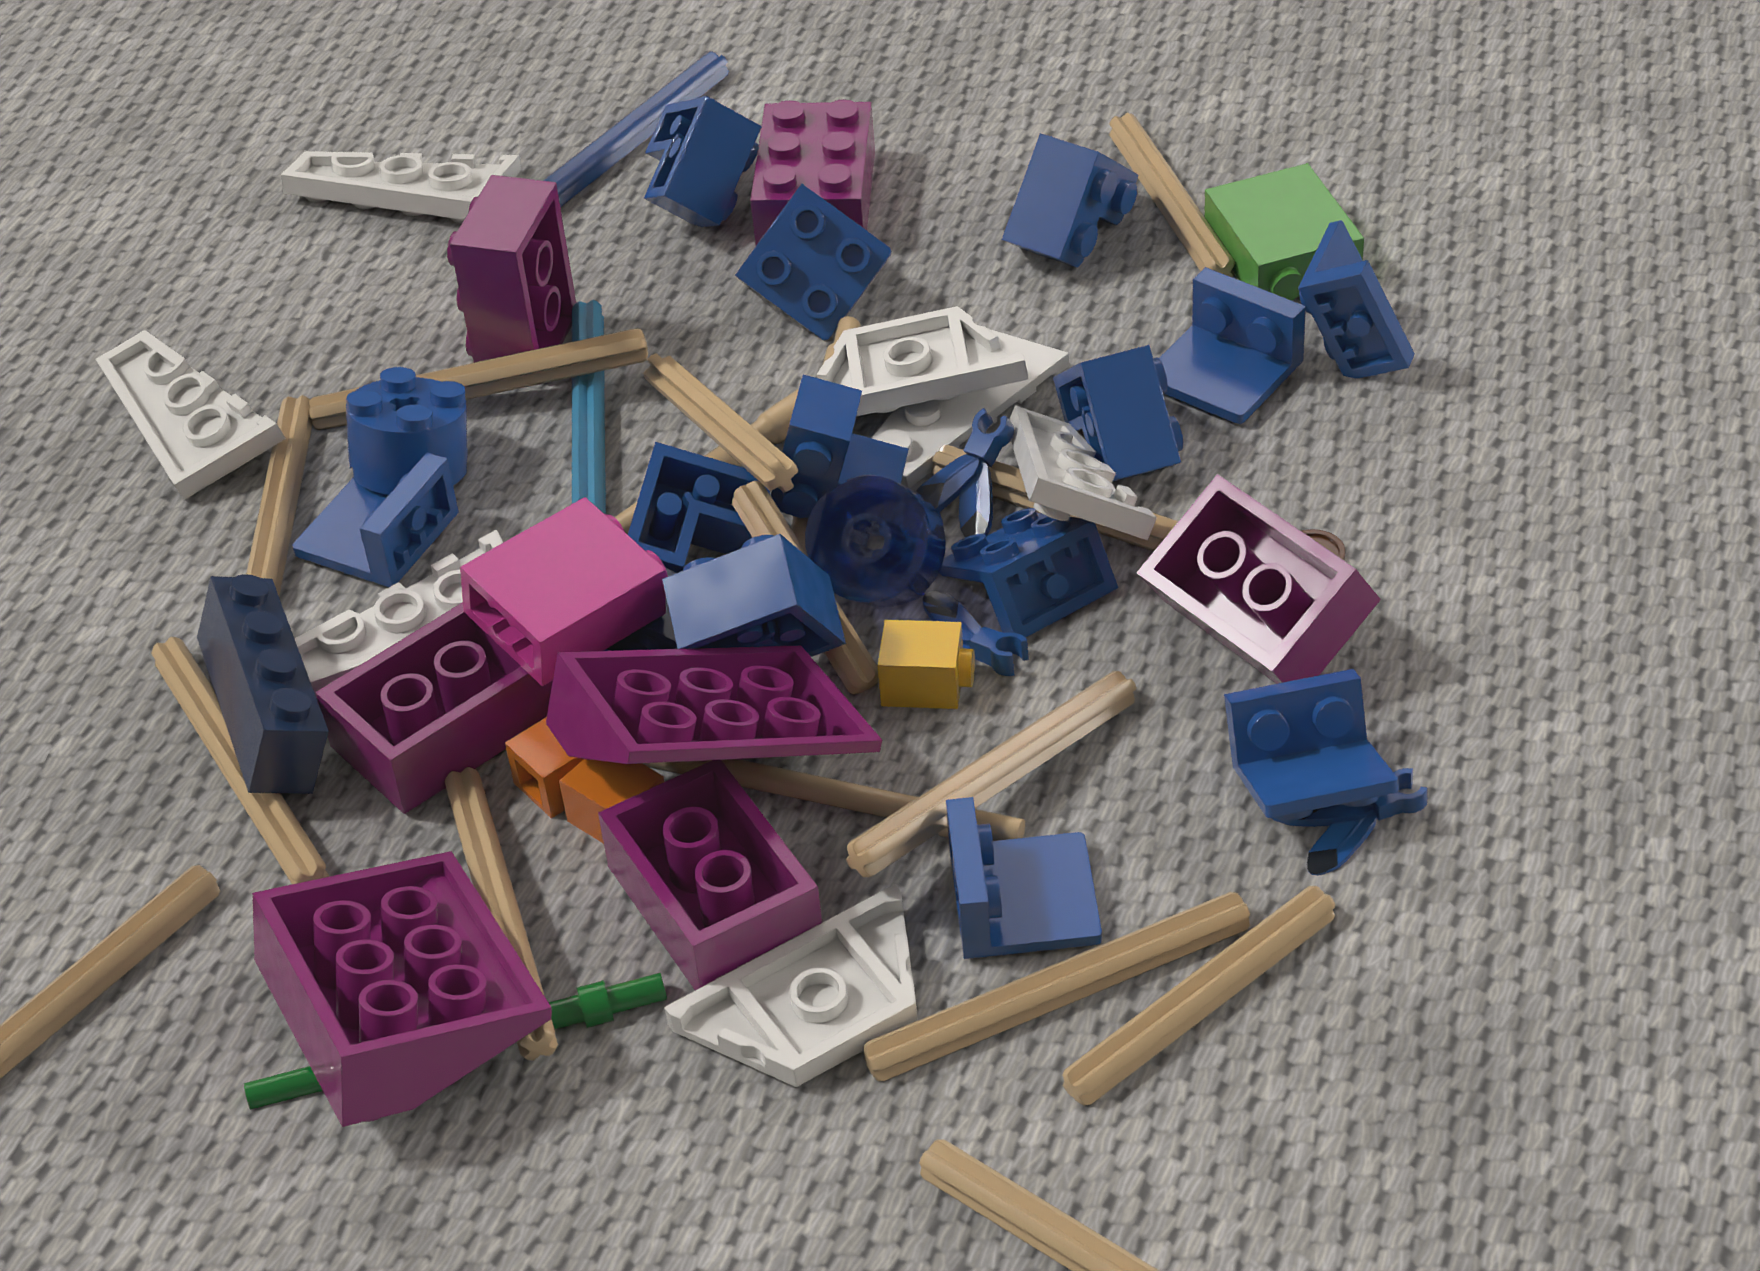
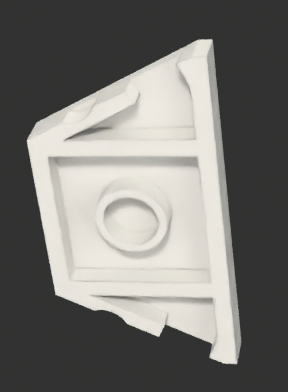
[817,306,1029,416]
[664,884,918,1087]

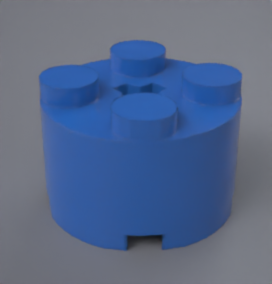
[346,367,468,495]

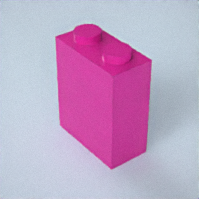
[460,497,668,687]

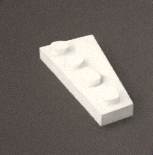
[281,151,521,223]
[872,328,1069,490]
[96,330,286,500]
[1009,405,1157,541]
[295,530,503,698]

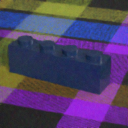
[197,574,329,794]

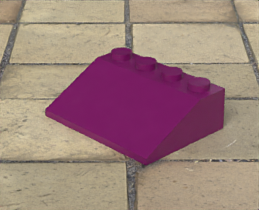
[546,645,883,764]
[252,851,552,1127]

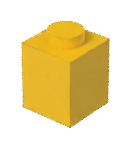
[877,620,975,709]

